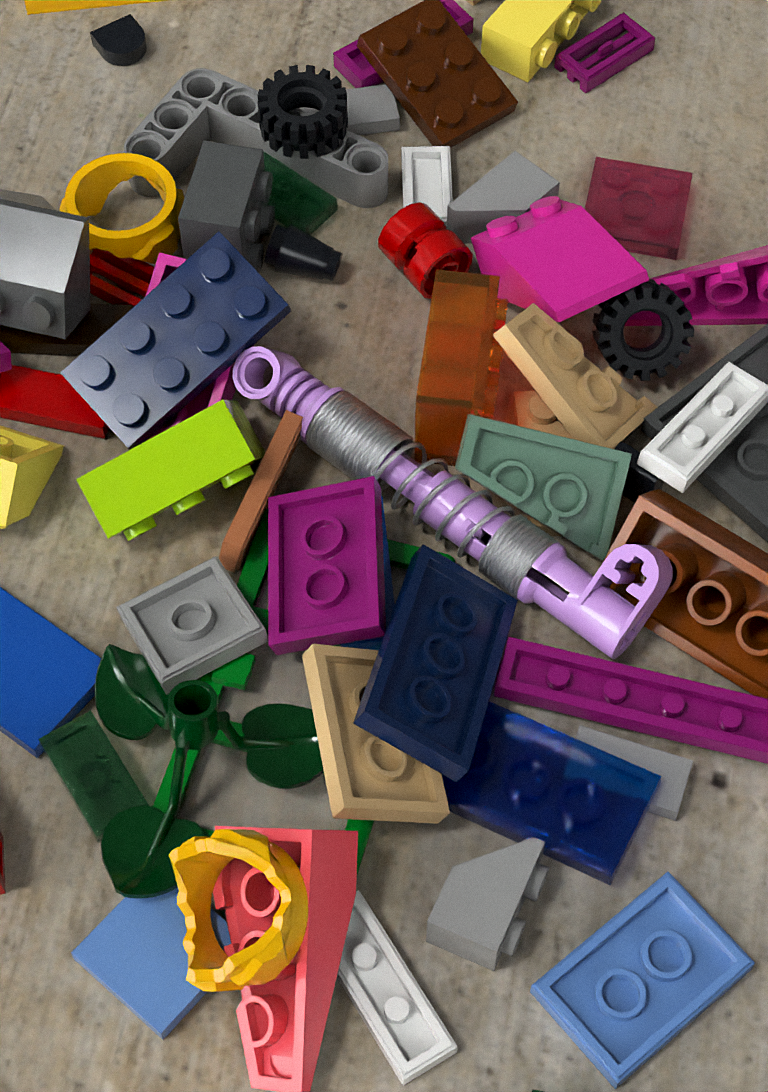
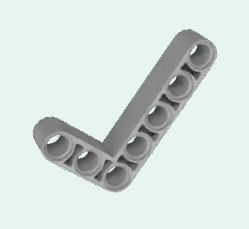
[124,68,388,208]

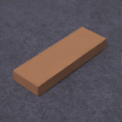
[219,410,303,573]

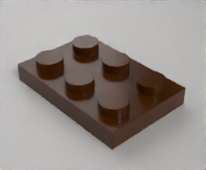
[357,0,518,148]

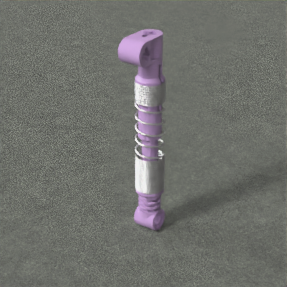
[232,346,673,660]

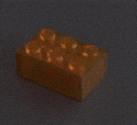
[415,270,508,466]

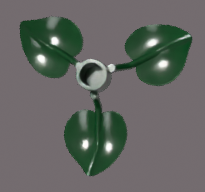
[95,644,324,898]

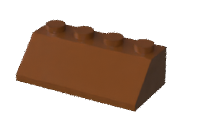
[603,488,768,699]

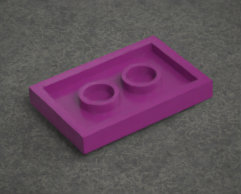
[268,476,386,655]

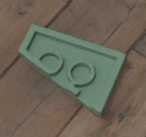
[455,414,632,561]

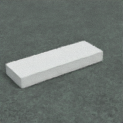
[637,362,768,493]
[337,890,458,1086]

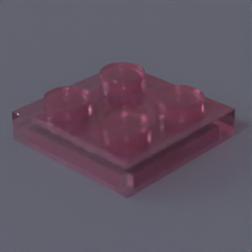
[585,157,693,260]

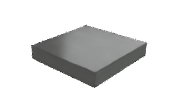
[116,556,268,695]

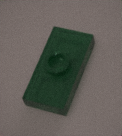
[263,151,338,235]
[38,710,149,843]

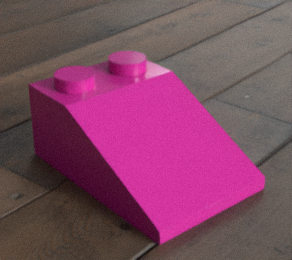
[471,196,649,322]

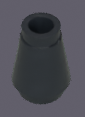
[264,224,343,282]

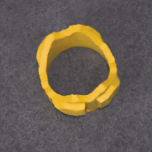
[59,153,184,264]
[168,829,308,992]

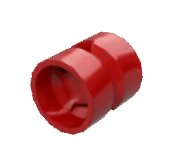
[378,202,473,299]

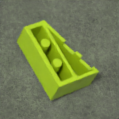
[76,399,265,541]

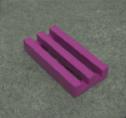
[554,12,655,93]

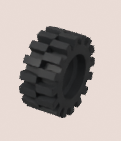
[257,65,348,159]
[592,279,694,381]

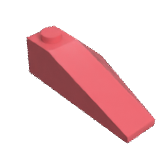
[213,826,358,1092]

